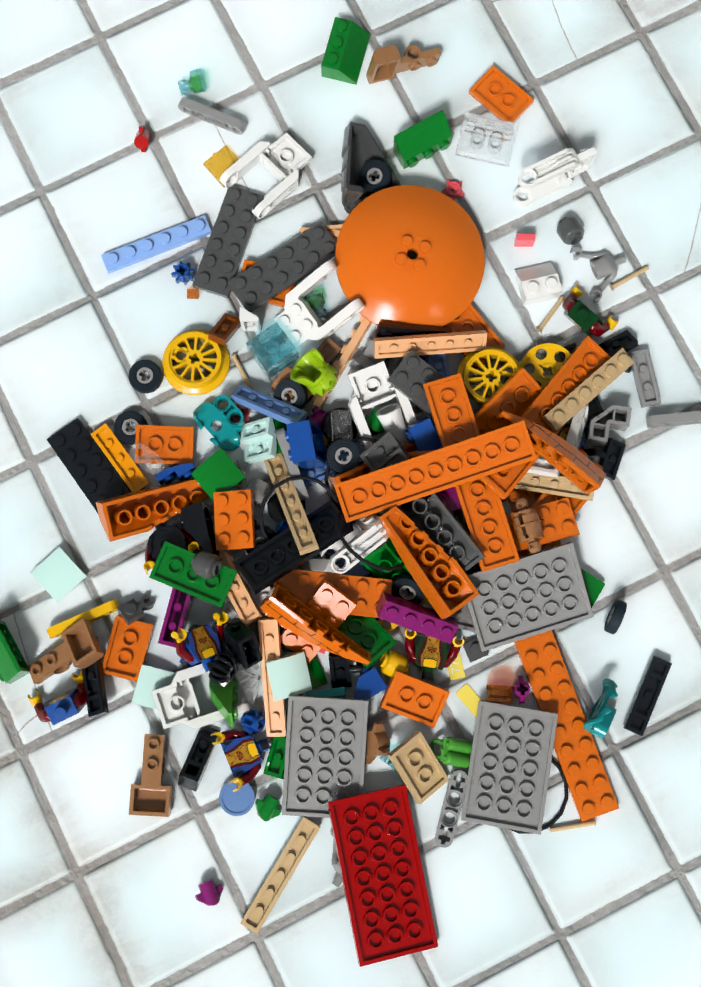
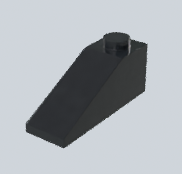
[180,501,220,558]
[178,726,220,792]

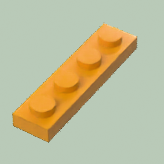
[91,423,150,492]

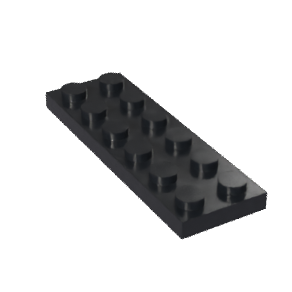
[46,418,131,513]
[234,500,354,595]

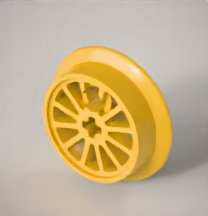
[162,330,230,395]
[456,347,521,407]

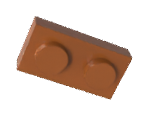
[208,313,241,346]

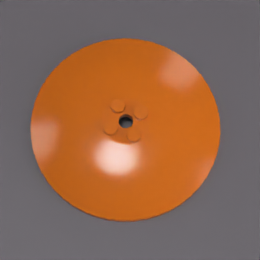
[335,185,485,327]

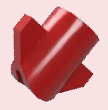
[134,126,151,152]

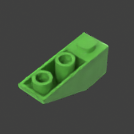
[209,678,239,728]

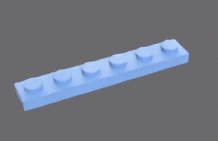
[101,215,211,274]

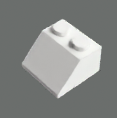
[514,262,562,306]

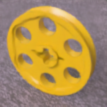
[520,343,571,389]

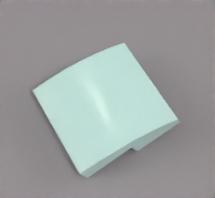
[240,417,277,465]
[30,546,86,603]
[265,651,312,701]
[131,664,176,709]

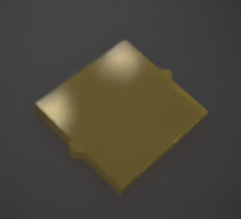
[203,145,239,188]

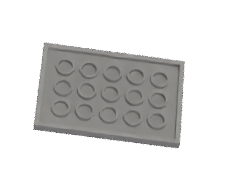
[466,542,594,652]
[282,695,369,818]
[461,701,558,835]

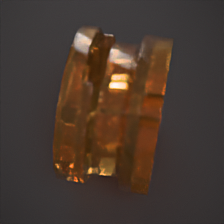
[485,685,514,703]

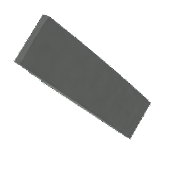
[360,431,485,572]

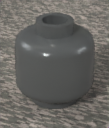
[556,217,584,245]
[191,551,222,579]

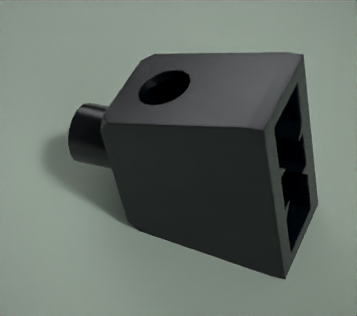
[223,621,262,670]

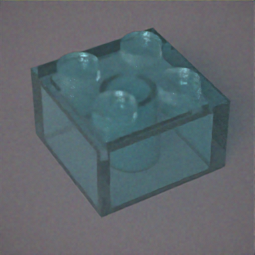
[246,322,300,379]

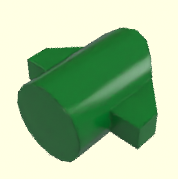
[365,409,384,434]
[255,793,281,822]

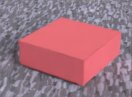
[514,233,535,247]

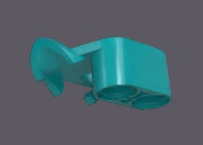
[193,395,246,452]
[584,678,618,739]

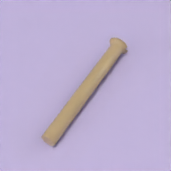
[610,265,649,291]
[536,296,565,333]
[230,354,254,389]
[550,819,596,833]

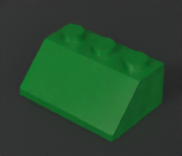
[321,17,370,85]
[393,110,452,169]
[360,538,410,594]
[0,620,30,684]

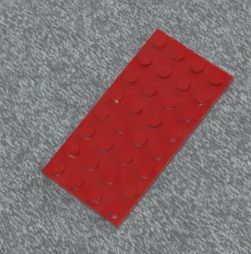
[327,784,438,967]

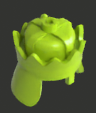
[290,348,338,396]

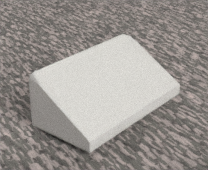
[239,307,261,331]
[300,558,339,574]

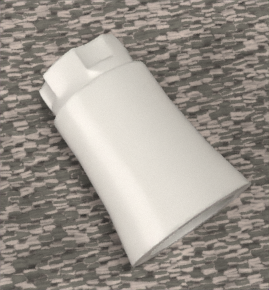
[375,403,409,446]

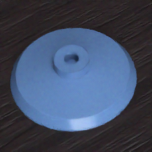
[219,782,255,816]

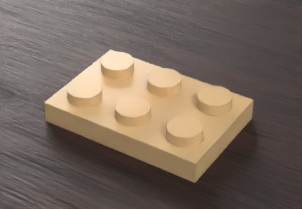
[388,731,449,804]

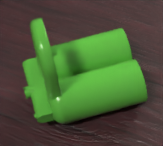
[429,737,472,768]

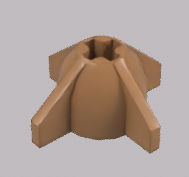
[365,722,390,764]

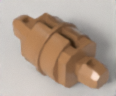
[512,498,544,553]

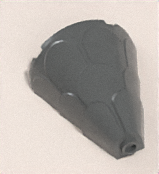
[341,122,401,214]

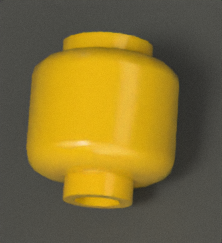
[379,650,409,678]

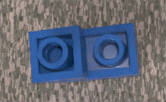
[155,463,196,485]

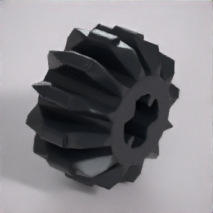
[209,651,240,687]

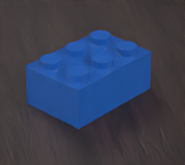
[285,420,327,470]

